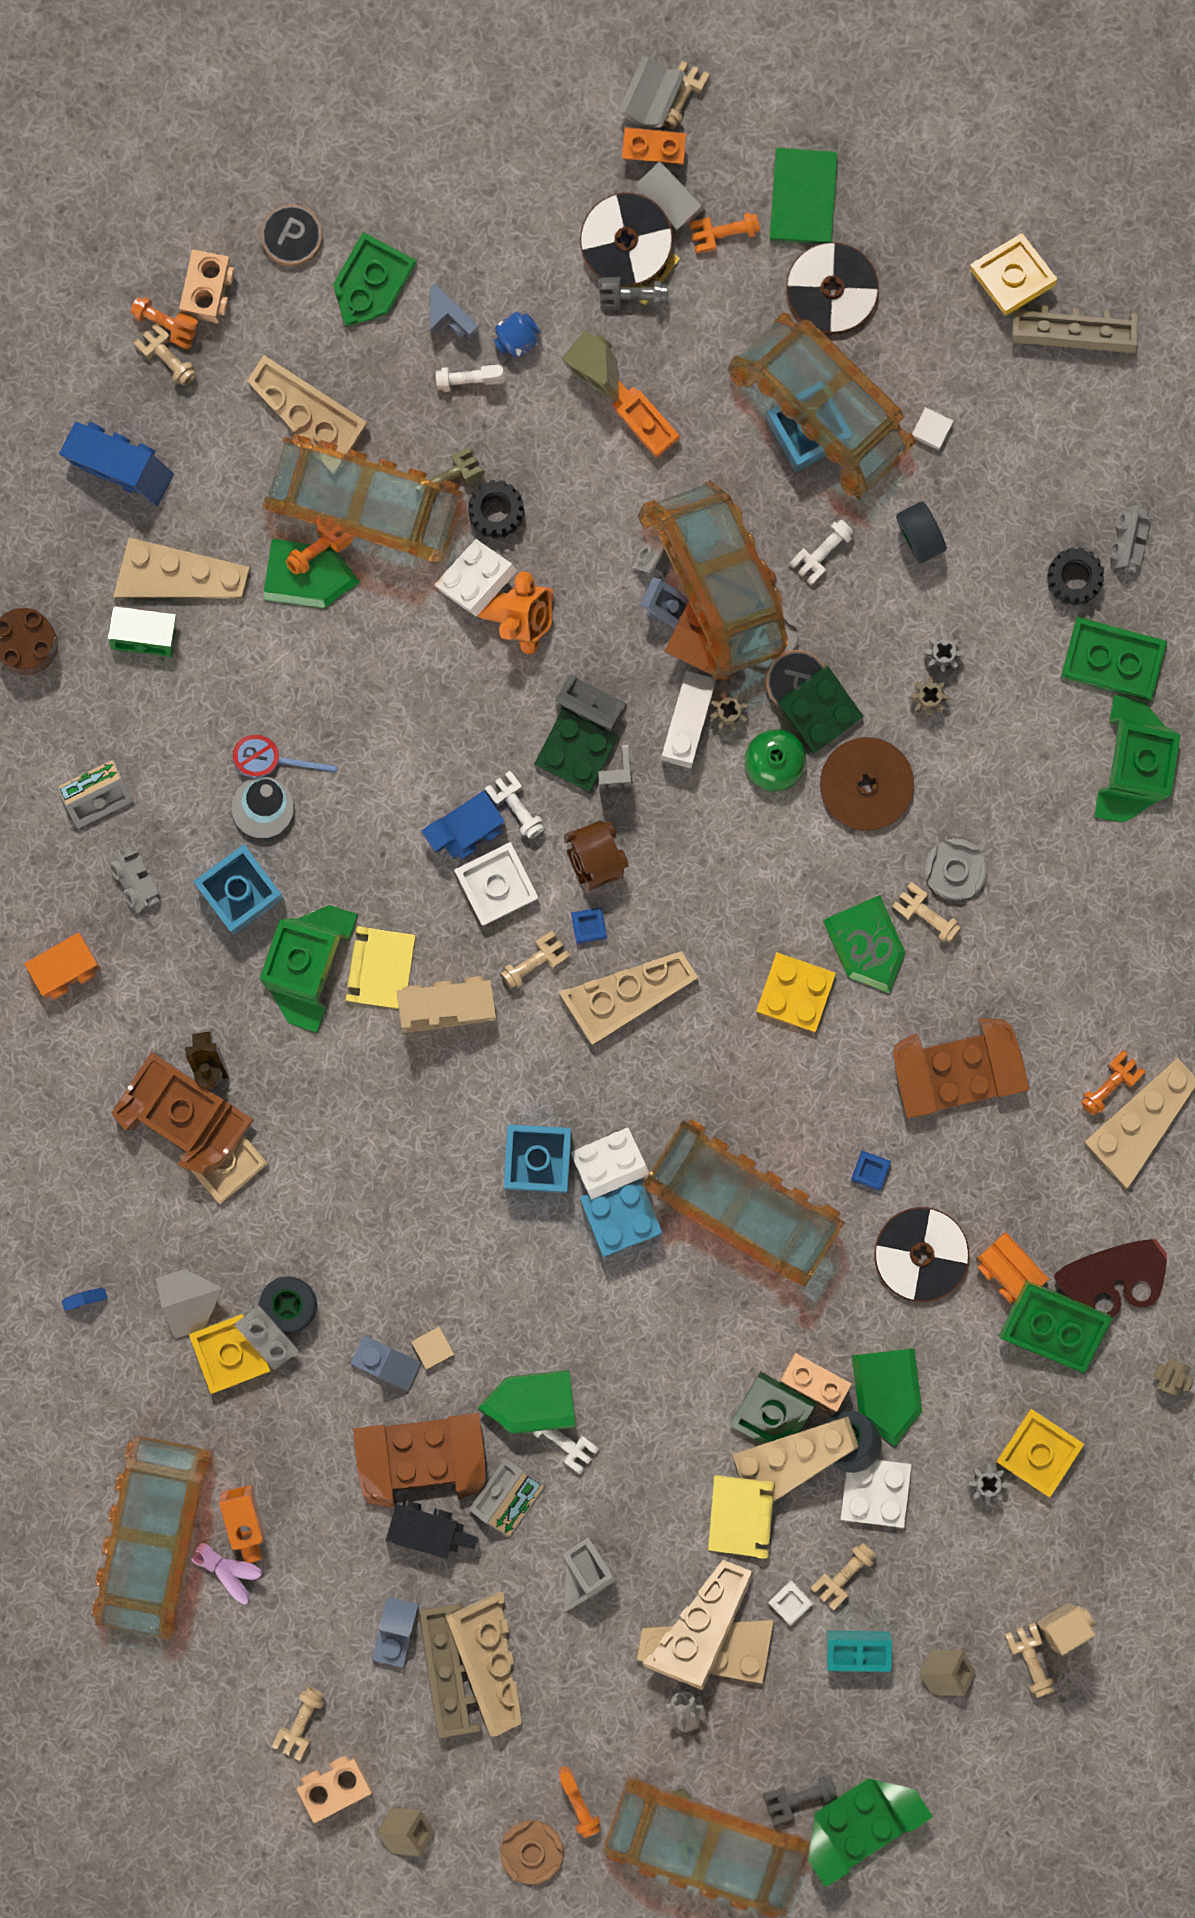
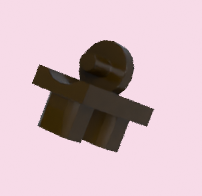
[185,1032,229,1089]

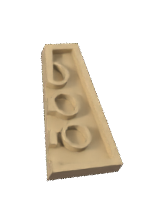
[247,355,368,475]
[113,538,250,599]
[558,951,699,1046]
[1084,1058,1195,1189]
[732,1417,858,1502]
[643,1560,753,1690]
[446,1592,522,1736]
[636,1620,774,1683]

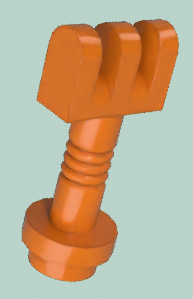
[689,212,761,254]
[130,297,198,349]
[286,518,354,574]
[1081,1049,1146,1115]
[559,1766,601,1838]

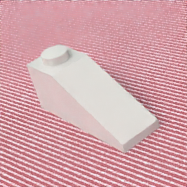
[661,671,716,769]

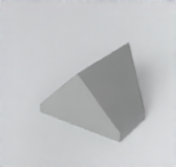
[156,1269,223,1339]
[562,1537,616,1612]

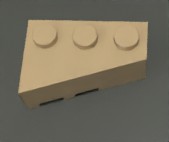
[396,976,496,1034]

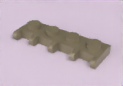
[1011,305,1138,353]
[418,1603,482,1738]

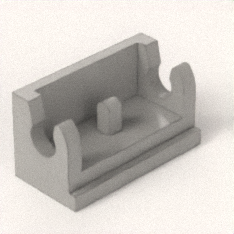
[636,161,705,230]

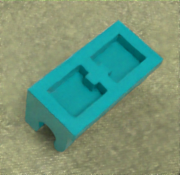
[826,1630,892,1672]

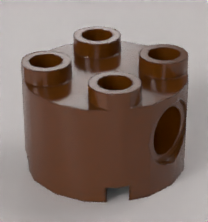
[0,608,58,675]
[564,820,629,891]

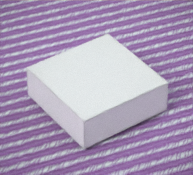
[911,407,953,450]
[768,1580,813,1626]

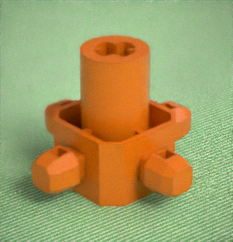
[478,571,554,655]

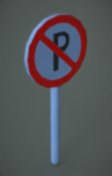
[232,735,338,778]

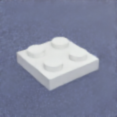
[434,539,518,617]
[454,842,539,927]
[570,1128,649,1200]
[840,1460,911,1528]

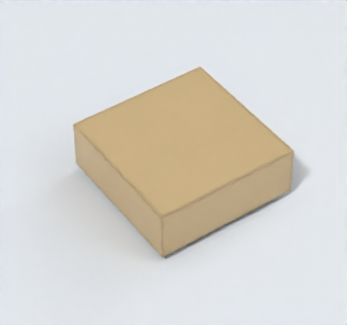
[412,1327,454,1370]

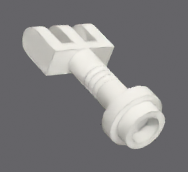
[436,365,506,392]
[789,519,854,586]
[484,771,544,839]
[532,1429,599,1474]

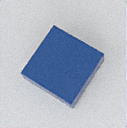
[571,907,607,944]
[851,1150,891,1191]

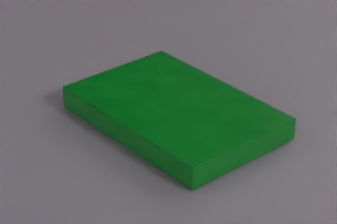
[769,147,837,244]
[1060,617,1167,702]
[998,1280,1113,1374]

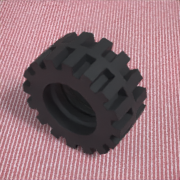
[468,480,524,539]
[1047,547,1104,606]

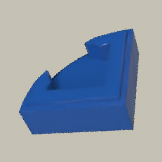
[62,1287,108,1311]

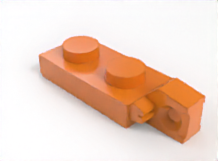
[612,379,680,459]

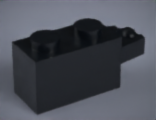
[385,1499,478,1559]

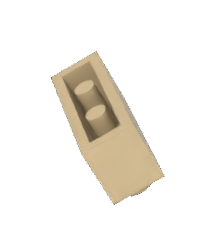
[1036,1603,1096,1655]

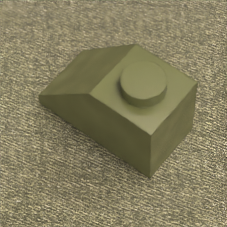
[561,331,619,401]

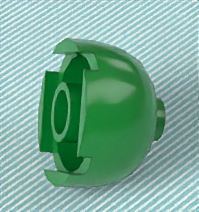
[744,729,806,792]

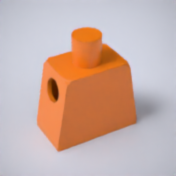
[219,1484,265,1563]

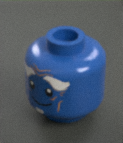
[493,311,541,358]

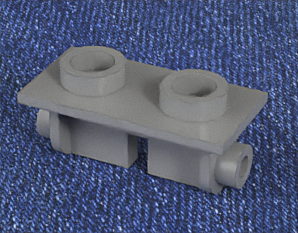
[1110,505,1151,573]
[632,515,687,579]
[109,846,160,914]
[234,1305,299,1370]

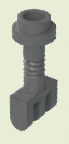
[599,277,668,310]
[762,1776,837,1825]

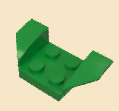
[1094,695,1181,823]
[259,905,359,1033]
[808,1778,933,1888]

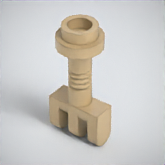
[663,61,710,129]
[133,323,197,387]
[891,882,961,943]
[500,930,571,989]
[810,1543,877,1610]
[1005,1623,1055,1698]
[271,1687,324,1761]

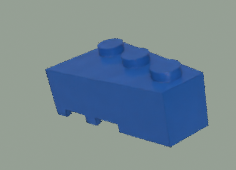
[59,421,174,507]

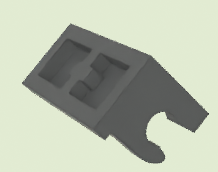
[555,675,626,733]

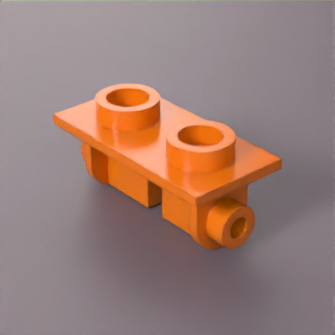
[622,128,686,164]

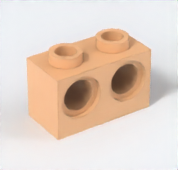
[179,249,235,323]
[779,1353,851,1415]
[297,1755,373,1823]

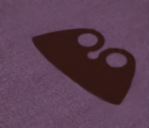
[1054,1239,1167,1317]

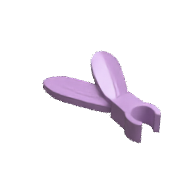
[191,1543,262,1604]

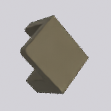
[919,1650,976,1696]
[377,1808,435,1856]

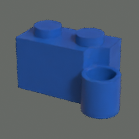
[421,790,505,860]

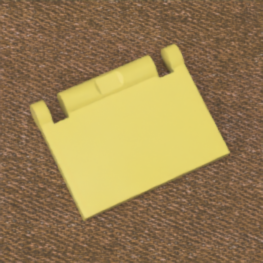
[345,926,415,1009]
[708,1475,774,1558]

